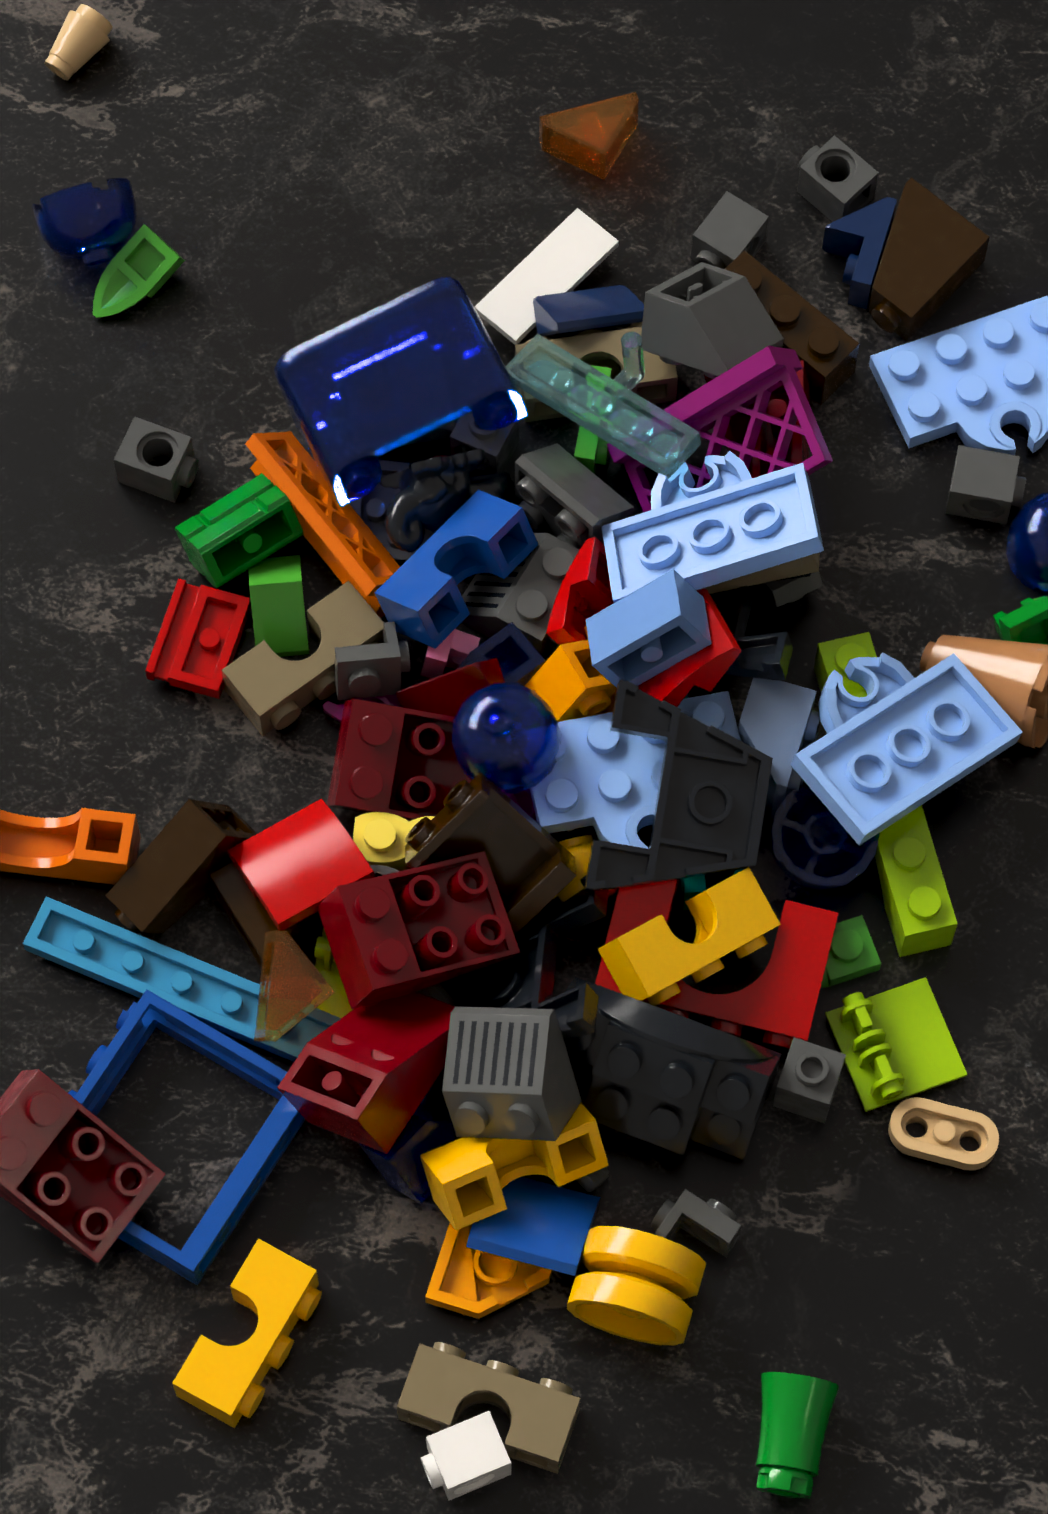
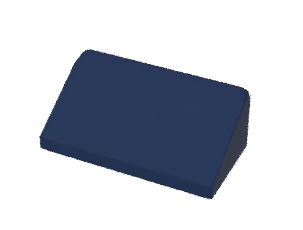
[533,285,644,336]

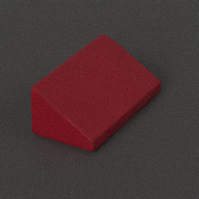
[395,658,513,721]

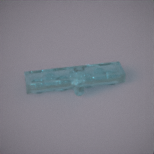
[505,332,701,479]

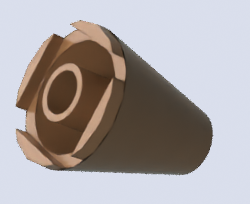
[920,635,1048,749]

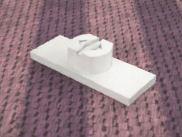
[474,208,619,345]

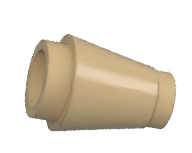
[44,4,113,81]

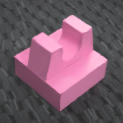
[420,628,480,678]

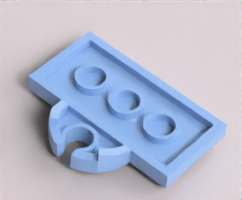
[869,295,1048,455]
[601,450,824,603]
[790,652,1023,846]
[518,691,741,849]

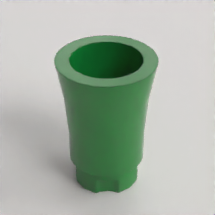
[756,1372,839,1498]

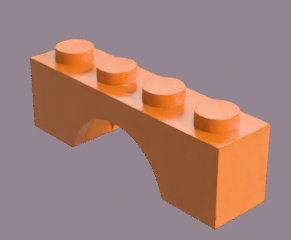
[0,808,141,885]

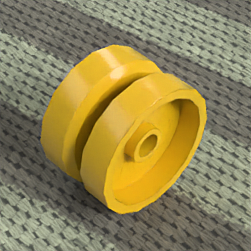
[567,1226,706,1346]

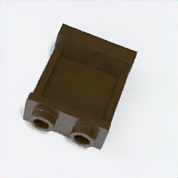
[405,772,577,936]

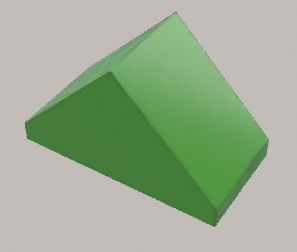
[248,555,309,657]

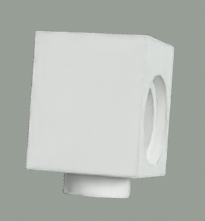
[420,1411,511,1500]

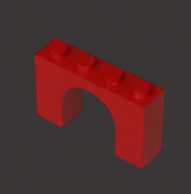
[595,879,839,1049]

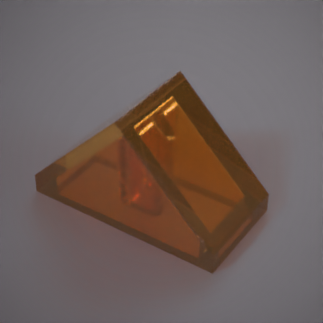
[539,92,639,180]
[254,930,335,1042]

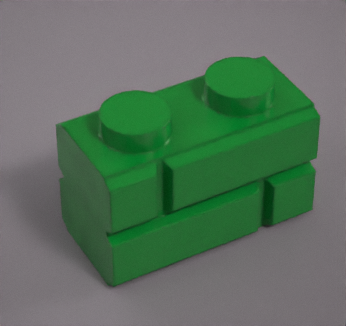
[175,473,304,589]

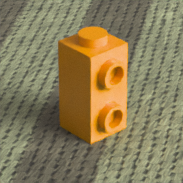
[510,639,617,729]

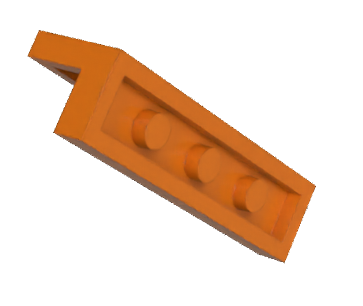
[245,431,400,618]

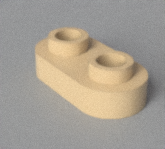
[888,1097,999,1171]

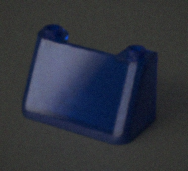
[274,277,528,507]

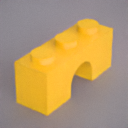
[598,867,781,1006]
[420,1103,609,1231]
[172,1238,322,1428]

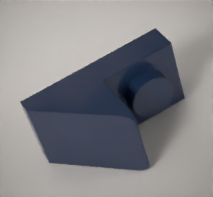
[822,197,897,309]

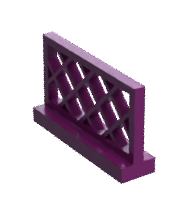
[607,346,833,512]

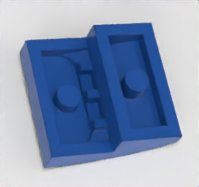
[466,1177,600,1276]

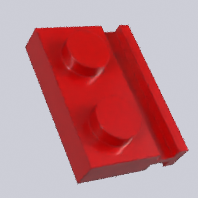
[145,578,251,699]

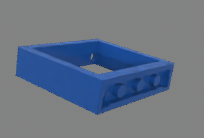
[68,989,305,1286]

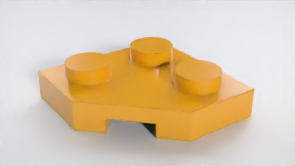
[425,1223,553,1319]

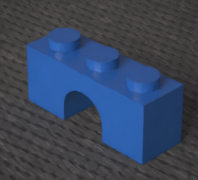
[374,490,539,649]

